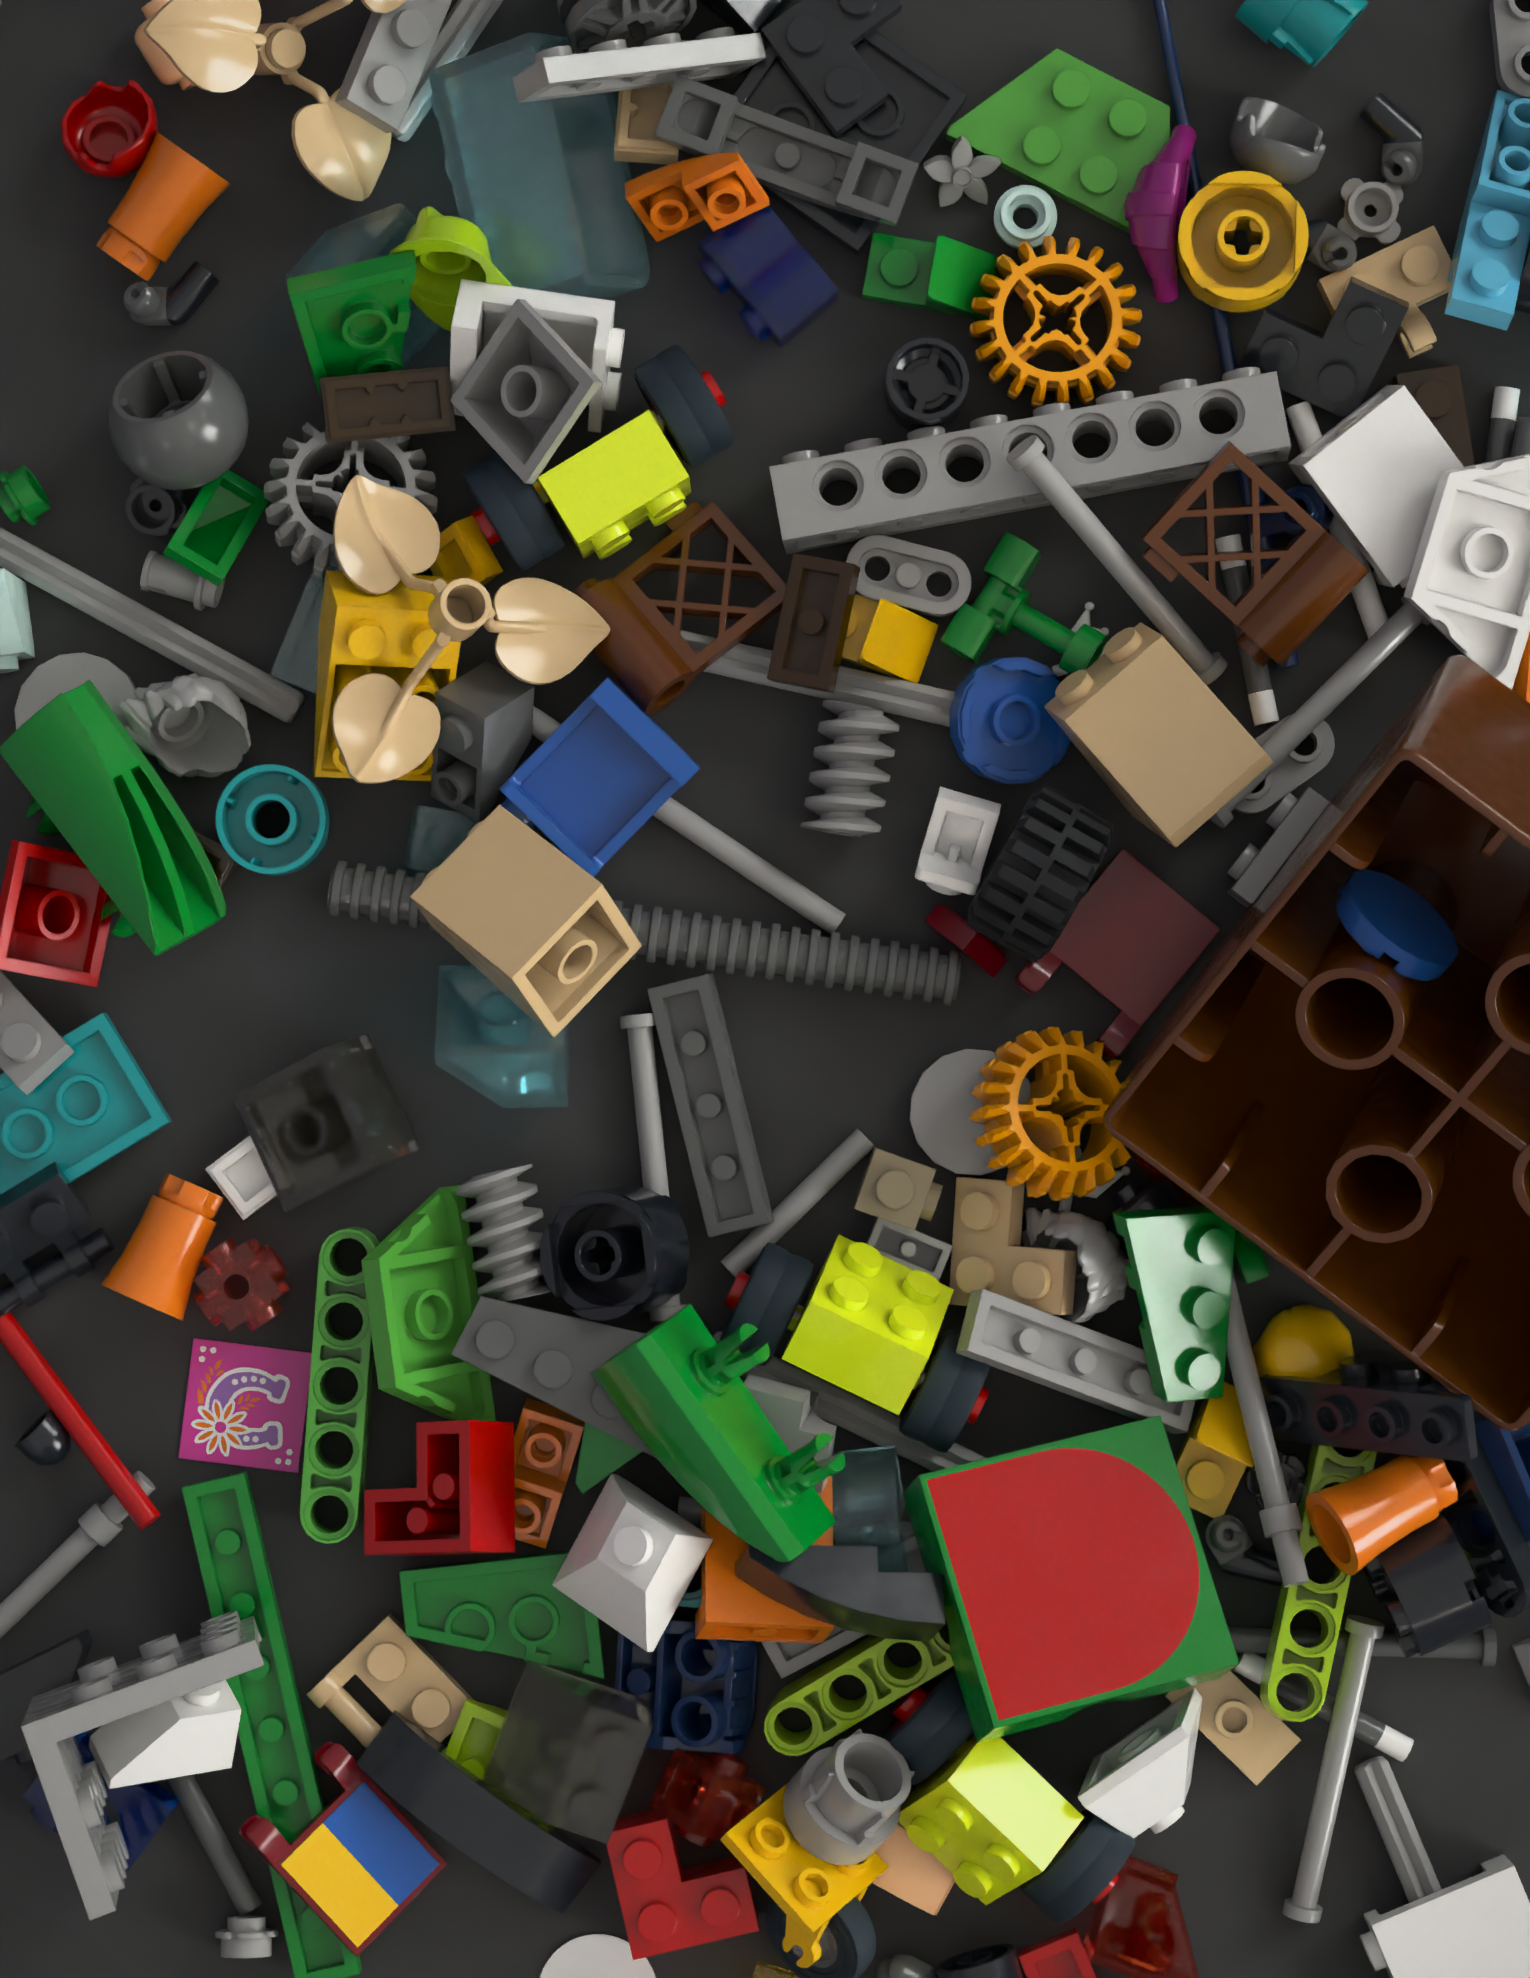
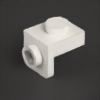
[914,786,1001,895]

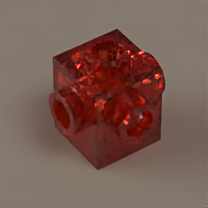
[193,1237,291,1332]
[649,1747,767,1848]

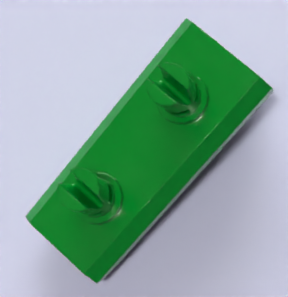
[0,679,226,956]
[591,1304,845,1562]

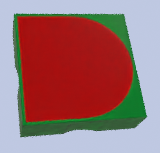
[903,1415,1239,1743]

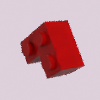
[364,1420,515,1556]
[604,1806,759,1960]

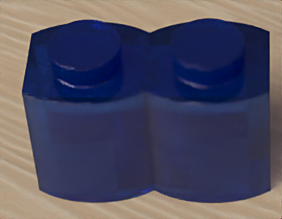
[697,206,839,348]

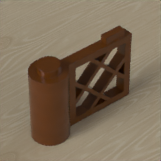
[1140,441,1369,667]
[572,501,786,715]

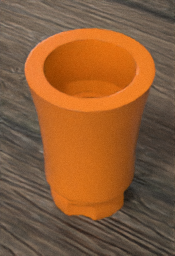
[96,132,231,281]
[101,1173,223,1321]
[1306,1455,1458,1575]

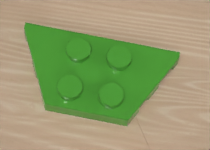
[945,48,1170,234]
[361,1185,496,1421]

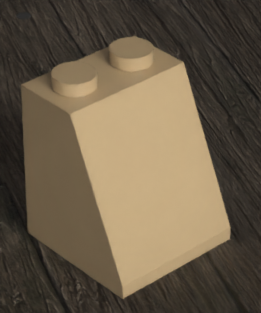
[1044,622,1274,848]
[410,804,642,1038]

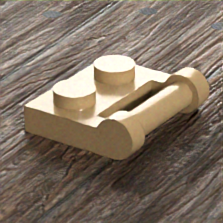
[306,1613,474,1748]

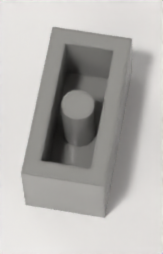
[866,1217,953,1281]

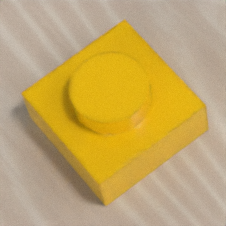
[430,516,503,586]

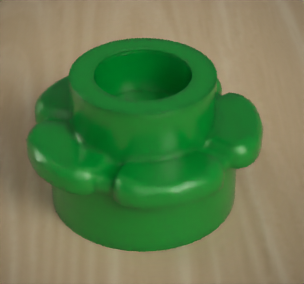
[0,465,52,526]

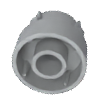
[783,1729,914,1865]

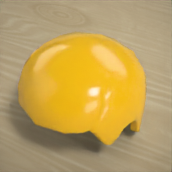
[1253,1304,1354,1378]

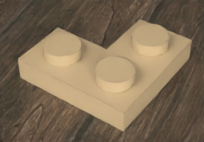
[949,1177,1077,1315]

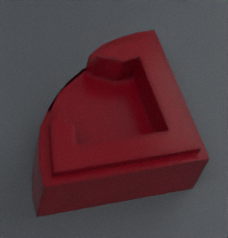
[924,904,1007,978]

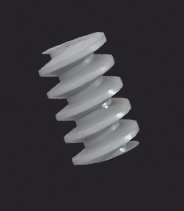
[800,700,900,838]
[456,1163,552,1302]

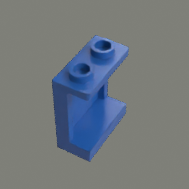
[499,676,700,877]

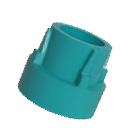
[1235,0,1369,68]
[216,764,330,876]

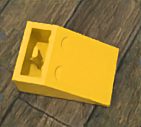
[313,570,461,781]

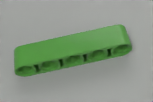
[300,1226,379,1544]

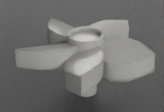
[923,135,1001,207]

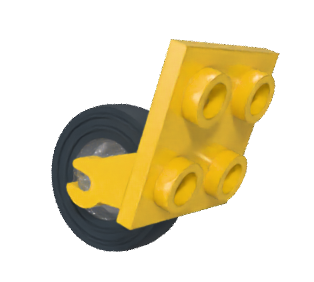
[720,1782,889,1978]

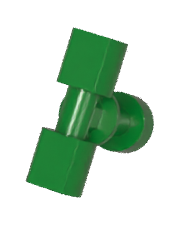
[940,532,1108,674]

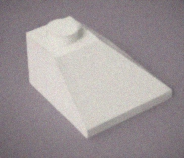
[552,1473,713,1652]
[1077,1688,1203,1839]

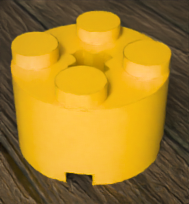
[1177,171,1309,313]

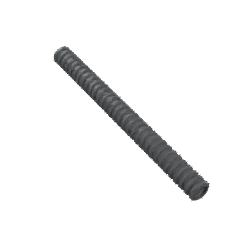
[327,860,962,1006]

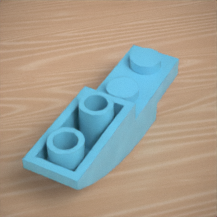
[1444,90,1530,331]

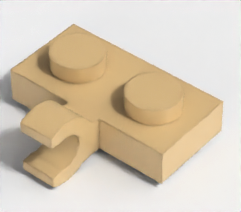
[1317,225,1452,360]

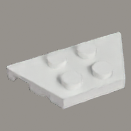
[1404,454,1530,690]

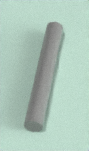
[721,1128,875,1277]

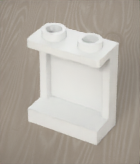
[450,279,625,433]
[1288,385,1464,588]
[1360,1854,1530,1978]

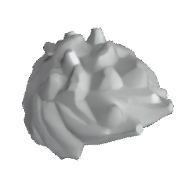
[118,673,251,778]
[1021,1207,1130,1324]

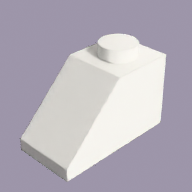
[88,1680,241,1789]

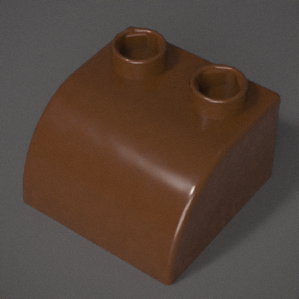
[1104,655,1530,1431]

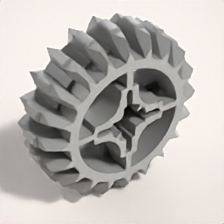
[264,422,438,579]

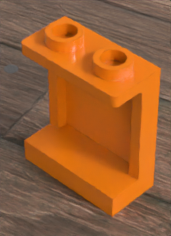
[695,1476,835,1644]

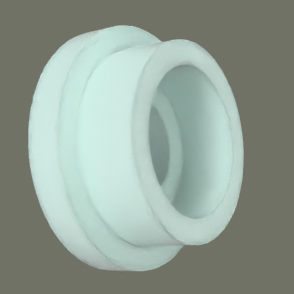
[993,185,1057,249]

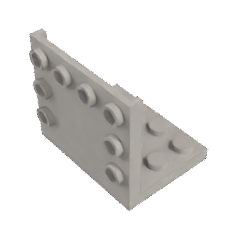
[21,1610,264,1920]

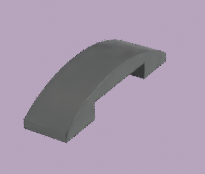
[655,75,919,226]

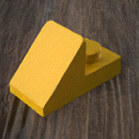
[841,594,939,683]
[1175,1382,1254,1518]

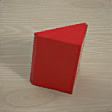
[0,840,112,988]

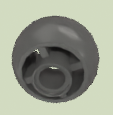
[108,350,249,490]

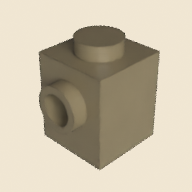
[852,1147,943,1230]

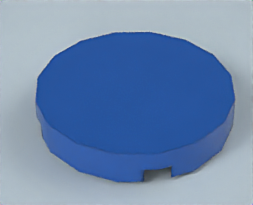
[949,657,1071,784]
[1336,869,1458,981]

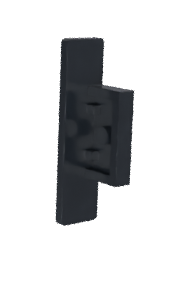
[1259,1355,1478,1462]

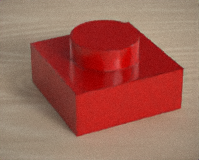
[1017,1927,1097,1978]

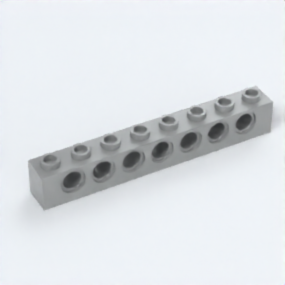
[769,367,1291,554]

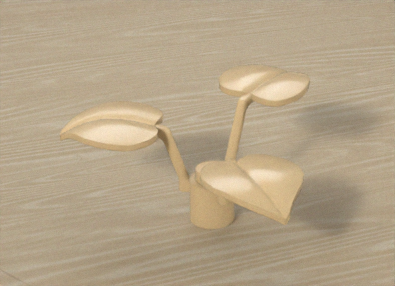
[144,0,407,201]
[332,475,610,784]

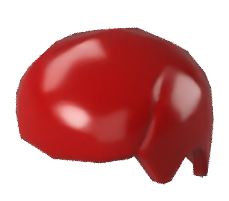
[60,80,158,178]

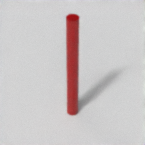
[0,1312,161,1530]

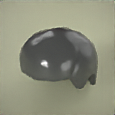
[1229,97,1327,185]

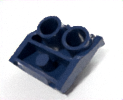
[606,1617,759,1754]

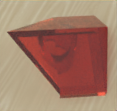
[1083,1856,1199,1978]

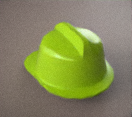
[389,206,512,332]

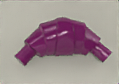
[1123,125,1197,303]

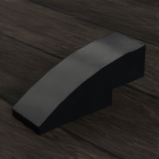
[735,1545,945,1642]

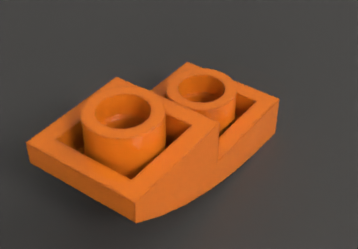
[624,152,770,242]
[514,1398,585,1549]

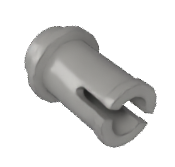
[140,550,226,611]

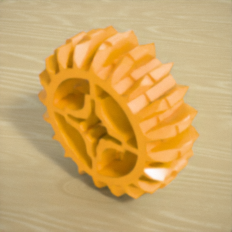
[969,236,1142,408]
[969,1027,1131,1201]

